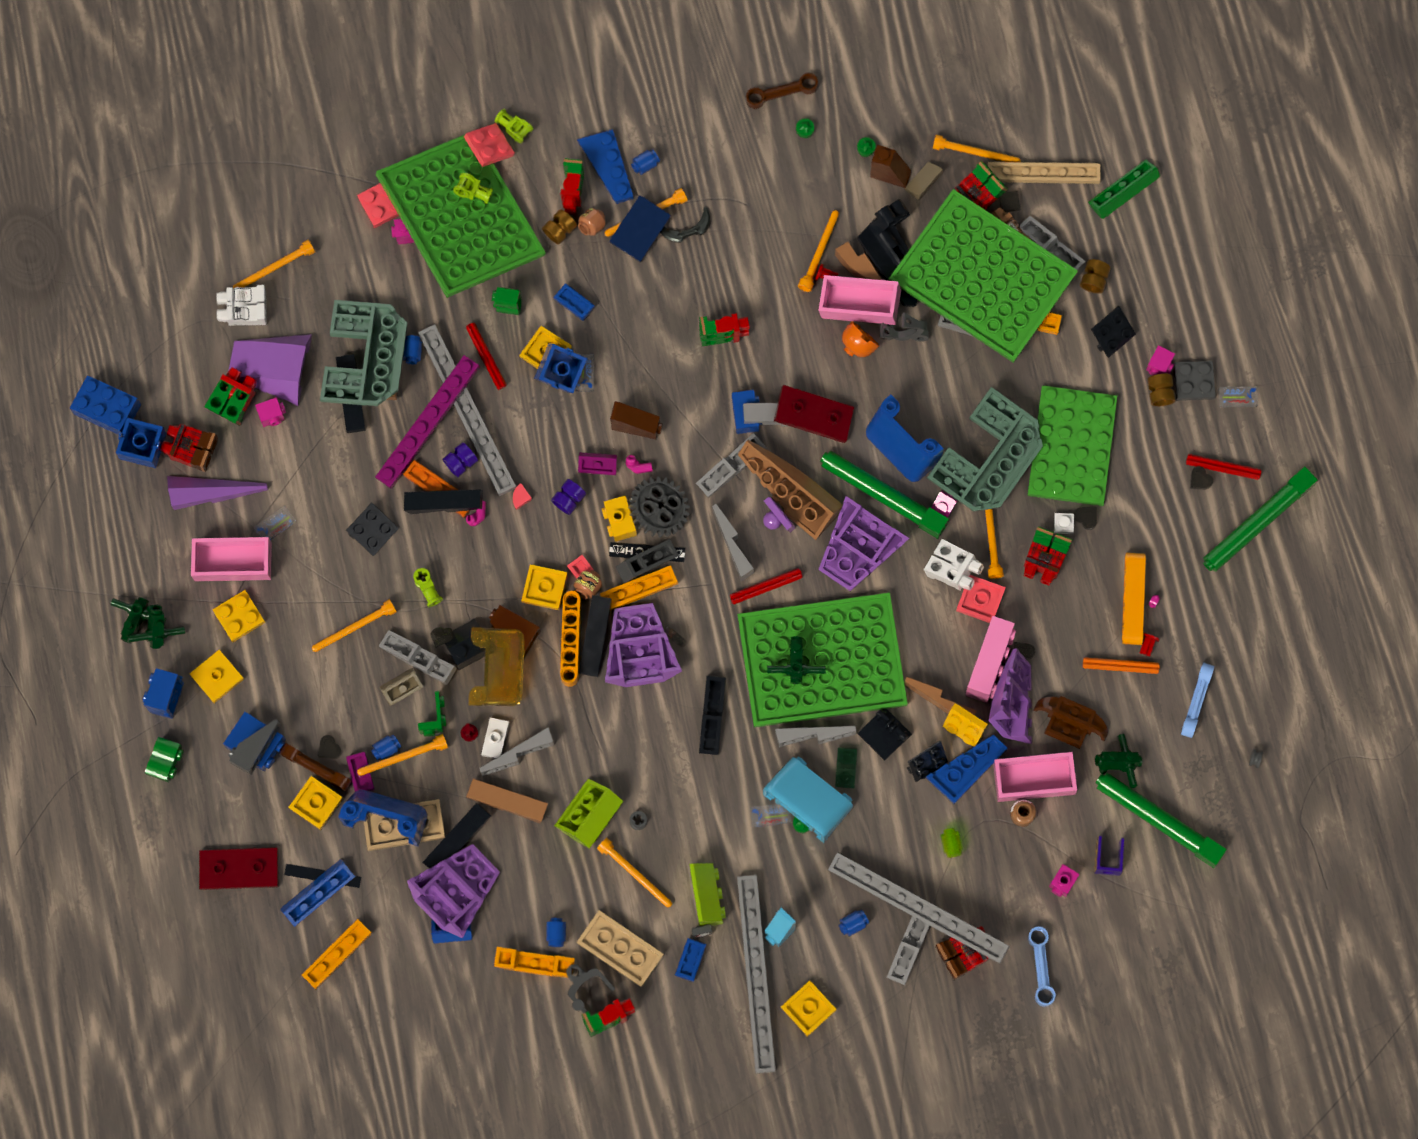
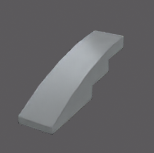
[743,403,787,427]
[379,630,457,685]

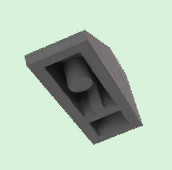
[616,539,679,583]
[229,719,281,775]

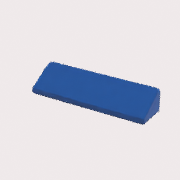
[280,859,355,927]

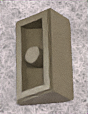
[905,162,943,200]
[379,668,424,706]

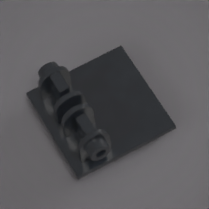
[1091,306,1136,358]
[346,502,399,556]
[857,708,912,761]
[907,741,948,782]

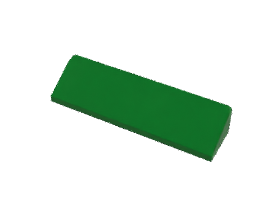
[1088,159,1160,219]

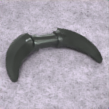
[660,207,710,243]

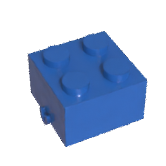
[534,343,587,393]
[116,418,167,468]
[143,668,184,719]

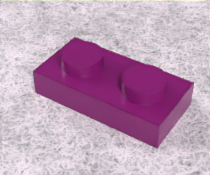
[578,452,617,475]
[346,752,375,792]

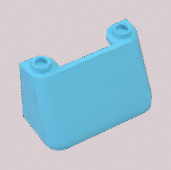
[763,757,853,843]

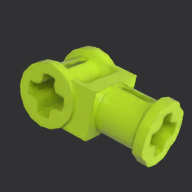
[494,109,533,144]
[453,173,494,204]
[413,568,443,608]

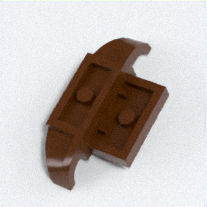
[1033,696,1108,749]

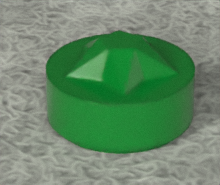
[796,119,814,138]
[857,137,876,157]
[793,817,810,834]

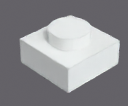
[1054,513,1074,534]

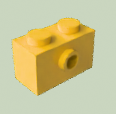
[601,495,637,542]

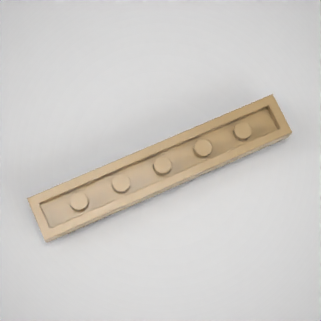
[988,162,1100,184]

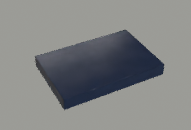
[609,195,671,262]

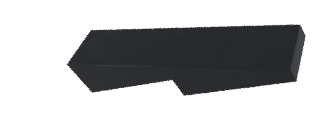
[336,354,366,434]
[404,489,483,514]
[579,595,612,677]
[699,676,726,755]
[422,803,492,869]

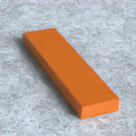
[403,460,470,518]

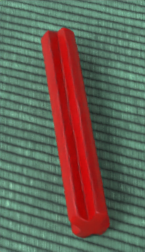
[466,322,506,390]
[1186,454,1261,480]
[730,568,802,604]

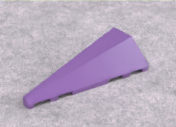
[167,476,268,510]

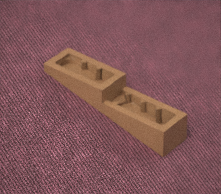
[904,677,977,715]
[466,779,548,824]

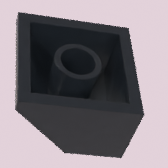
[441,619,493,670]

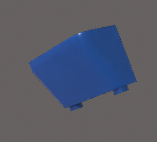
[866,394,944,482]
[338,790,428,847]

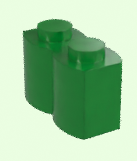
[492,287,522,316]
[145,737,184,782]

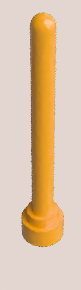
[932,134,1021,162]
[604,188,688,237]
[797,210,839,292]
[233,240,315,288]
[985,509,1004,579]
[312,599,397,652]
[357,734,448,776]
[597,838,672,908]

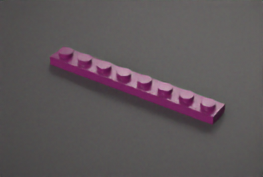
[375,355,480,489]

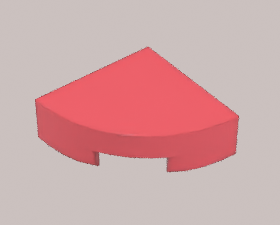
[513,483,532,510]

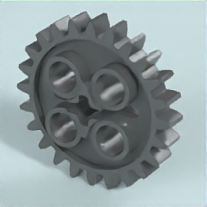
[628,476,690,538]

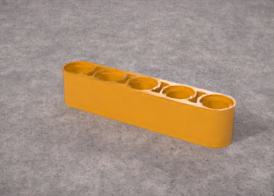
[1122,552,1146,645]
[560,591,581,687]

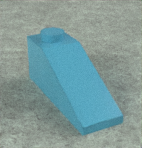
[765,908,796,947]

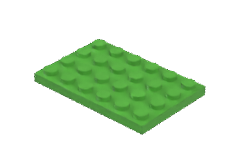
[1027,385,1117,506]

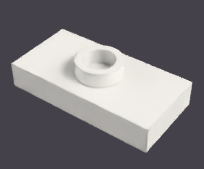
[481,718,509,759]

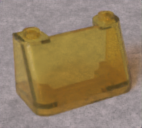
[469,627,524,706]

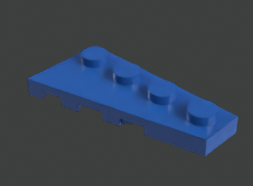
[577,130,634,204]
[926,735,1008,804]

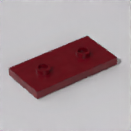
[774,385,854,443]
[199,848,278,890]

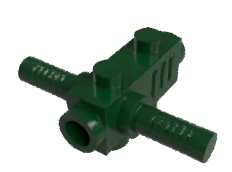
[111,597,167,644]
[127,604,185,649]
[767,636,826,684]
[1095,734,1143,788]

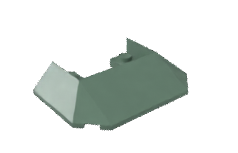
[320,300,407,406]
[927,387,1043,512]

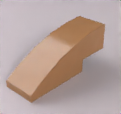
[835,242,882,280]

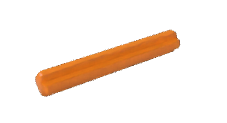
[1083,657,1160,674]

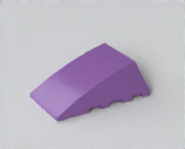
[228,334,312,406]
[819,496,909,591]
[605,603,682,687]
[988,648,1032,744]
[407,844,500,938]

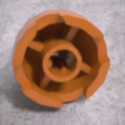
[842,321,879,357]

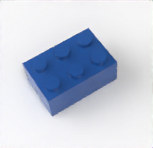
[70,375,141,436]

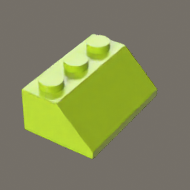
[554,779,623,849]
[689,863,726,926]

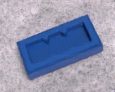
[554,283,595,321]
[675,938,706,982]

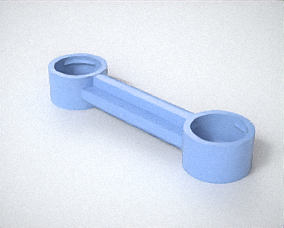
[1181,662,1214,738]
[1028,927,1056,1007]

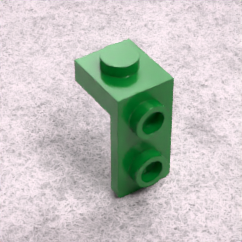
[418,691,446,737]

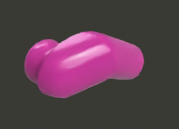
[625,455,653,474]
[466,501,486,526]

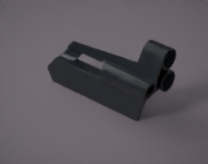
[857,199,918,307]

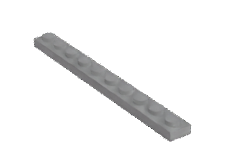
[418,324,516,496]
[828,853,1010,964]
[737,875,775,1074]

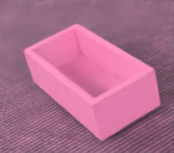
[818,275,901,325]
[191,537,272,581]
[965,616,1016,703]
[993,752,1077,802]

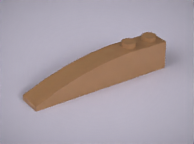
[738,440,843,540]

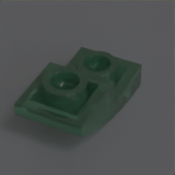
[835,747,857,789]

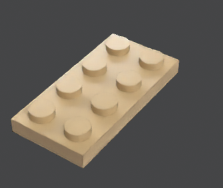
[363,799,445,851]
[576,910,664,988]

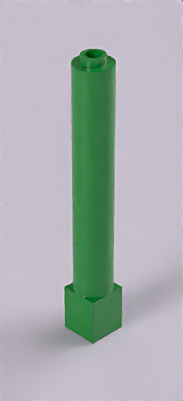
[820,451,949,539]
[1203,466,1318,572]
[1095,773,1227,868]

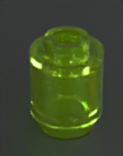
[940,828,963,858]

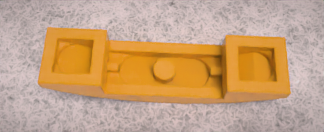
[494,947,575,978]

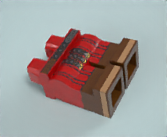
[160,424,218,472]
[935,926,989,980]

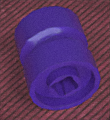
[442,442,478,478]
[551,479,587,515]

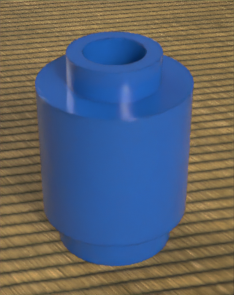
[631,149,660,175]
[403,335,422,364]
[371,735,401,760]
[838,910,869,937]
[546,918,566,947]

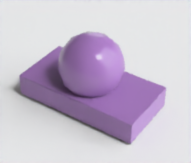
[763,497,795,532]

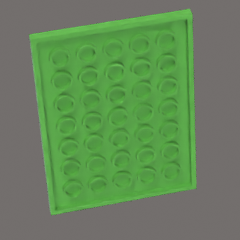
[376,135,546,298]
[889,189,1078,363]
[737,593,908,728]

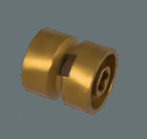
[542,209,577,245]
[1080,259,1111,294]
[1147,374,1176,407]

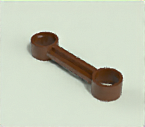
[746,73,818,109]
[279,743,352,791]

